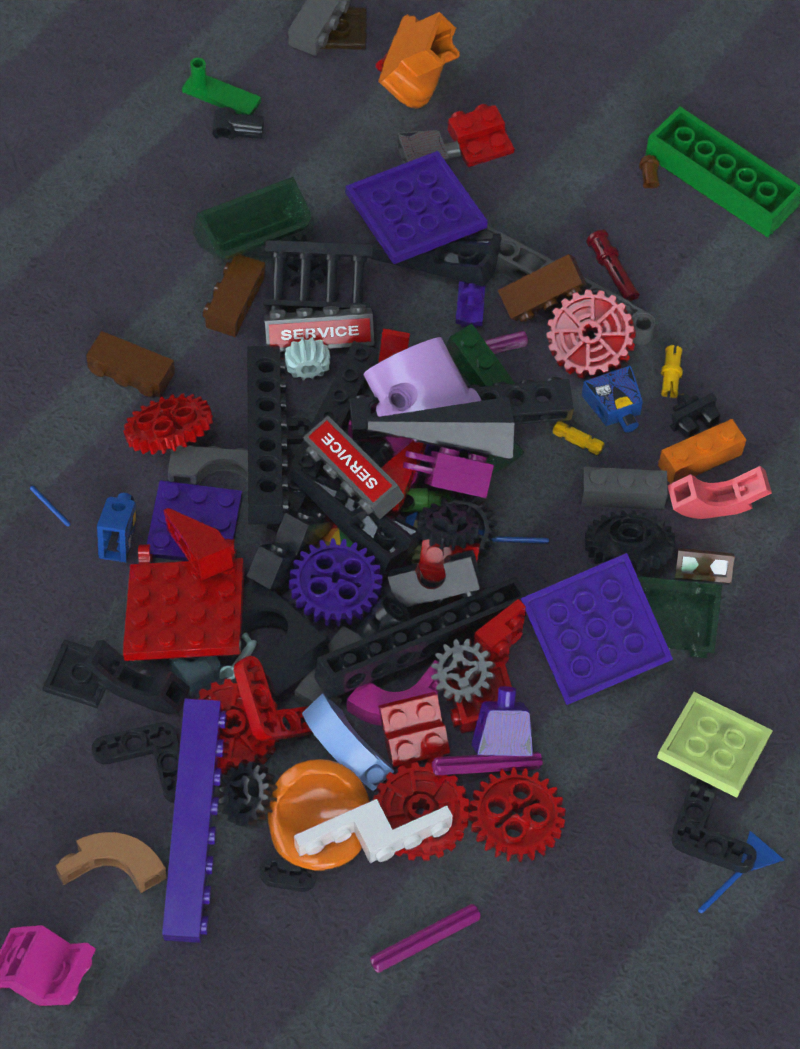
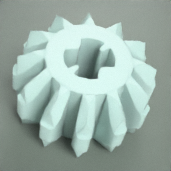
[285,337,330,380]

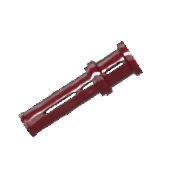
[586,229,640,302]

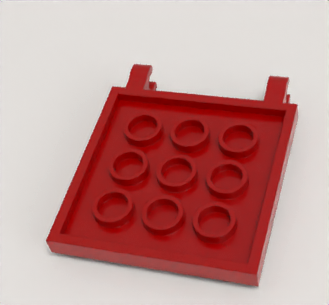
[123,539,244,661]

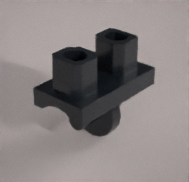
[669,393,721,438]

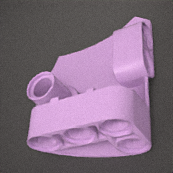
[364,337,482,442]

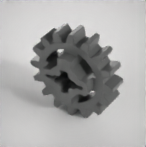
[431,639,496,703]

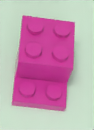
[0,925,96,1006]

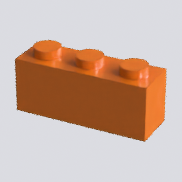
[658,419,747,484]

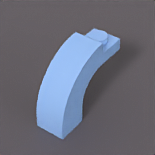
[302,693,394,791]

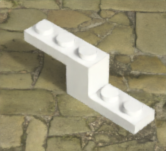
[294,799,452,863]

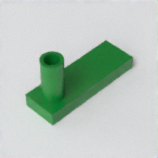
[182,58,261,115]

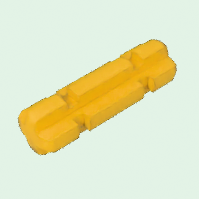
[552,421,605,455]

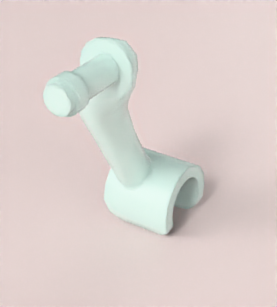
[220,633,257,683]

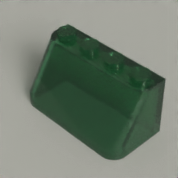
[193,177,311,260]

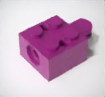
[403,447,494,498]

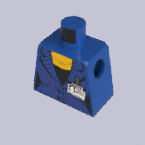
[582,366,643,433]
[97,493,136,563]

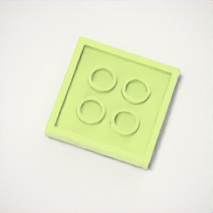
[657,692,773,797]

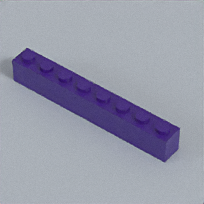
[162,699,227,943]

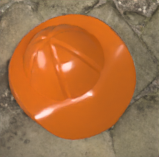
[267,759,369,871]

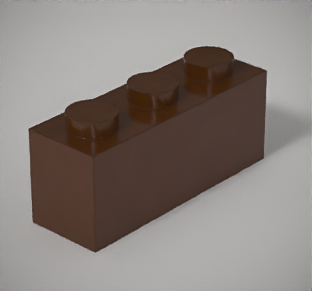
[203,253,266,337]
[498,254,588,323]
[86,331,175,398]

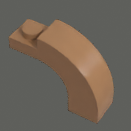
[55,832,167,893]

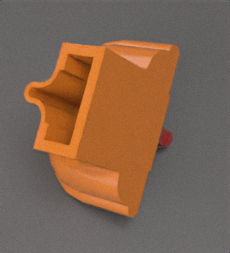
[376,12,460,109]

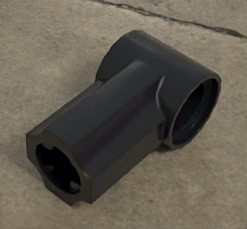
[212,107,264,140]

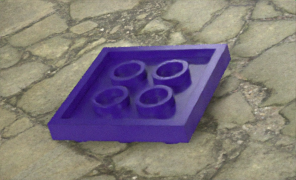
[147,480,242,561]

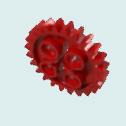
[123,393,213,455]
[469,767,566,862]

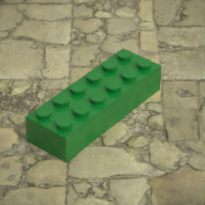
[645,107,800,238]

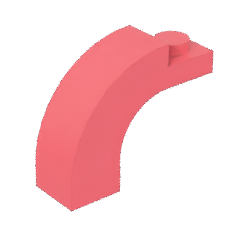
[667,466,772,519]

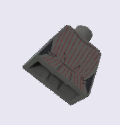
[397,130,460,165]

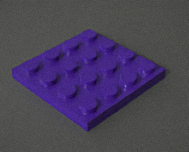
[345,151,488,264]
[521,553,673,705]

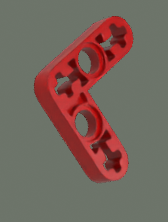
[234,656,313,742]

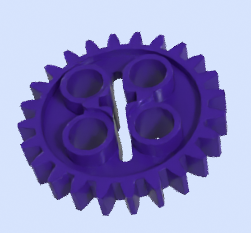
[289,538,382,627]

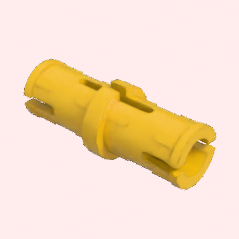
[661,345,683,398]

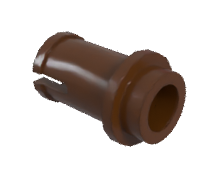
[639,155,660,188]

